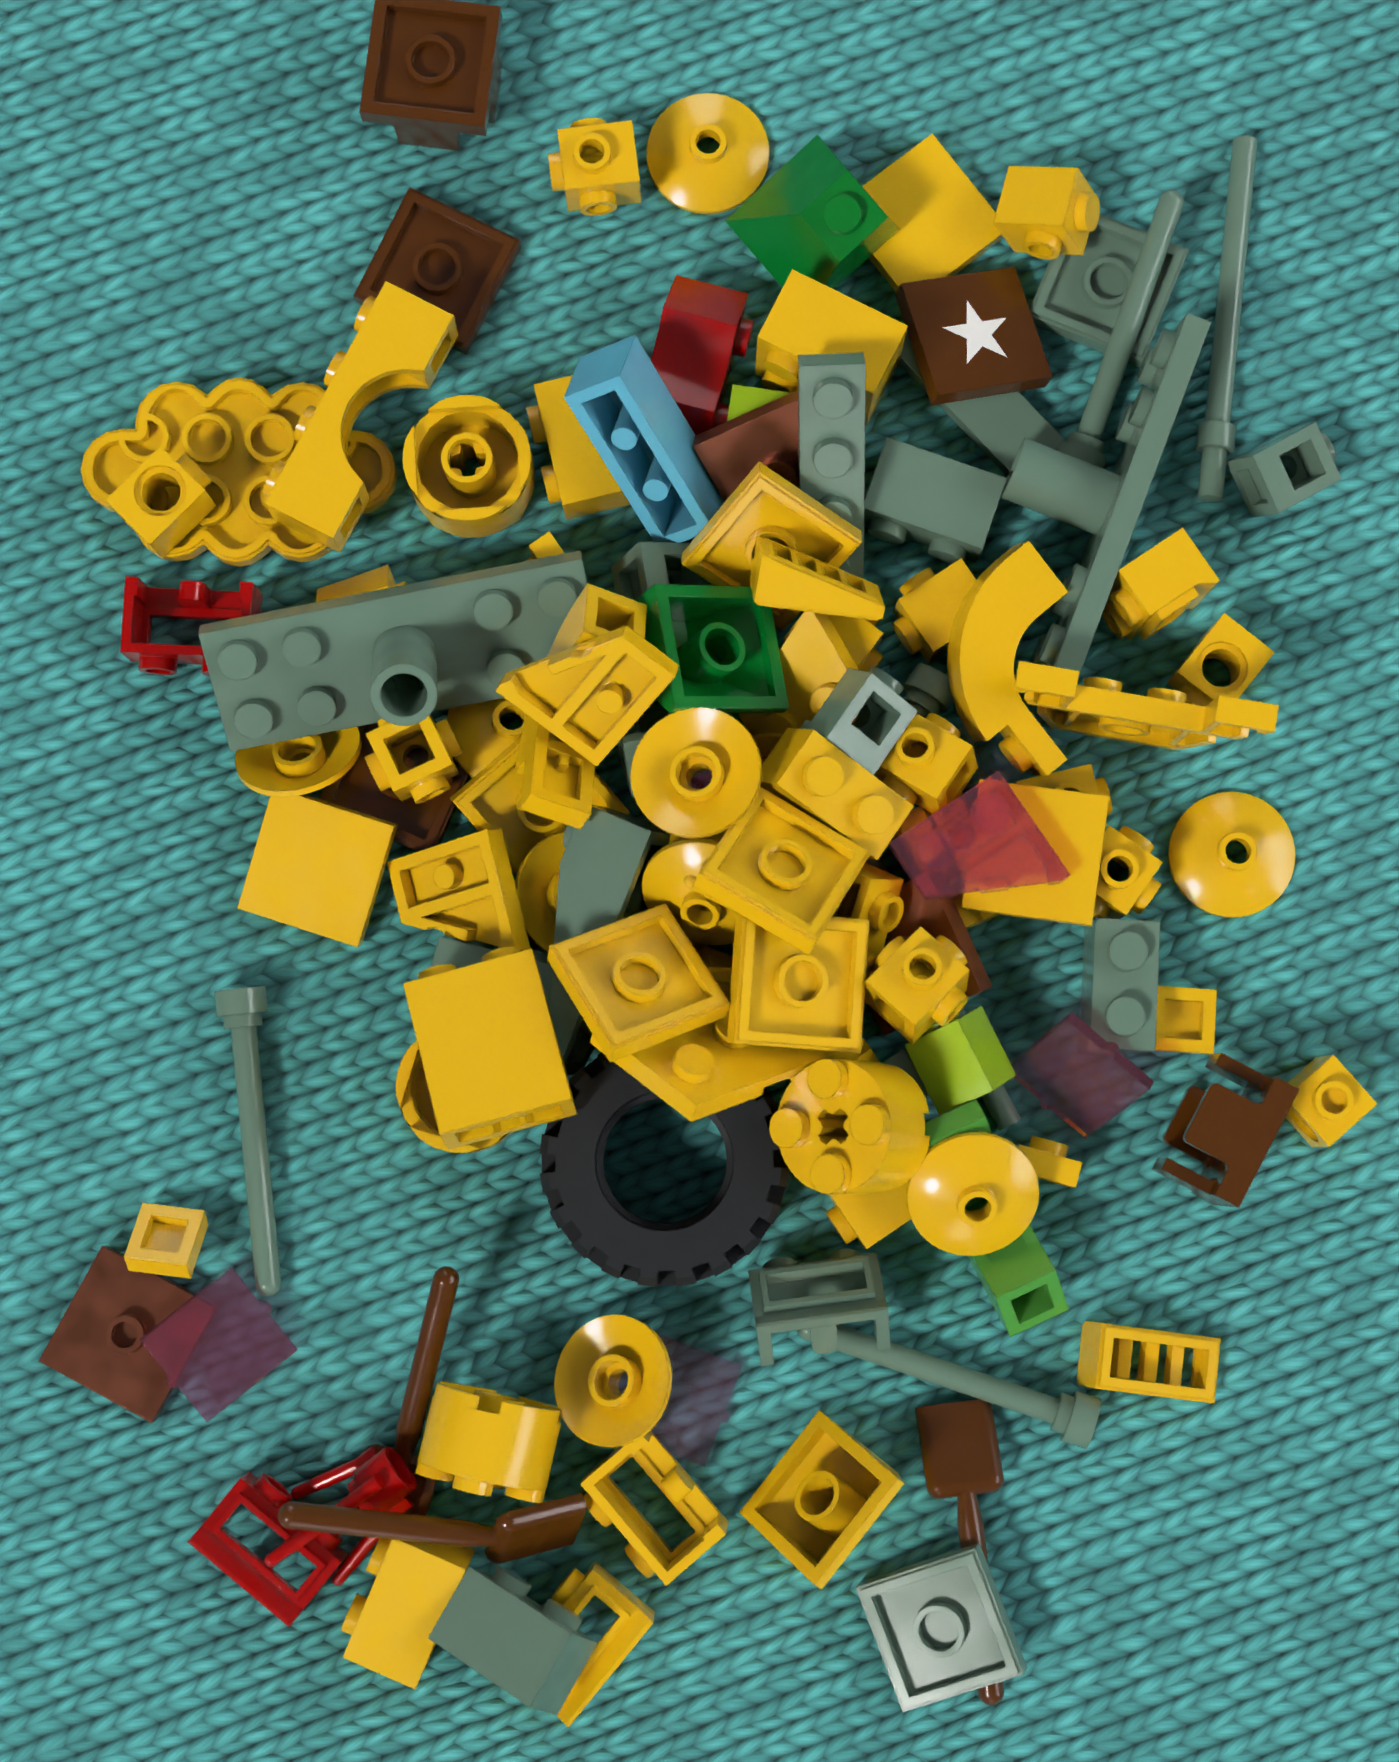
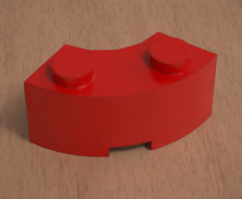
[651,275,754,435]

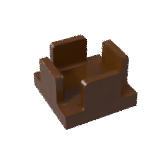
[359,0,502,150]
[1152,1053,1300,1208]

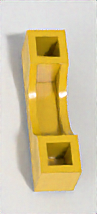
[263,281,458,553]

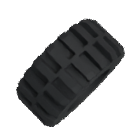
[539,1053,789,1287]

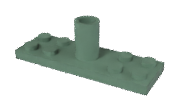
[1001,313,1211,674]
[198,550,587,751]

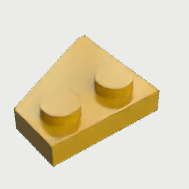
[738,612,859,736]
[495,625,679,766]
[387,828,531,951]

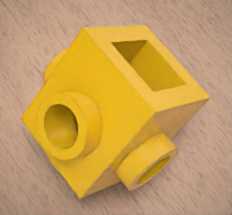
[548,118,641,216]
[876,713,978,820]
[365,714,463,804]
[1093,825,1163,919]
[865,926,970,1045]

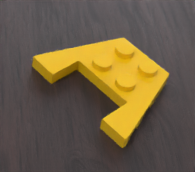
[1014,661,1279,750]
[590,941,865,1122]

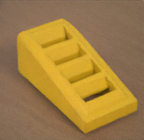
[749,537,885,621]
[1076,1321,1221,1404]

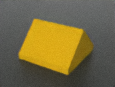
[739,1410,904,1590]

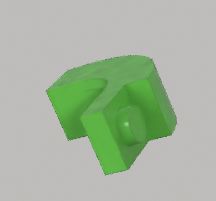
[925,1099,1069,1337]

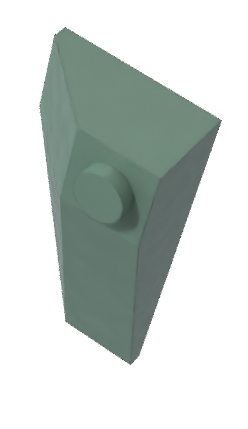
[549,804,671,1075]

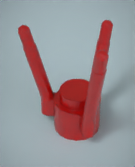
[264,1446,417,1586]

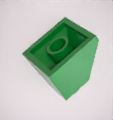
[725,135,899,289]
[635,584,789,713]

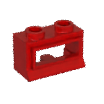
[120,576,263,676]
[188,1471,348,1627]

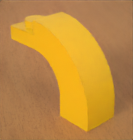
[947,540,1068,776]
[515,583,647,829]

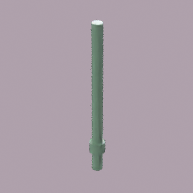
[1196,135,1258,502]

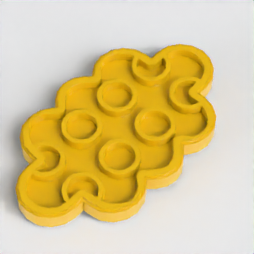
[81,377,398,567]

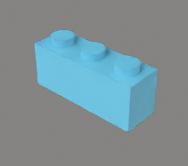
[564,335,723,543]

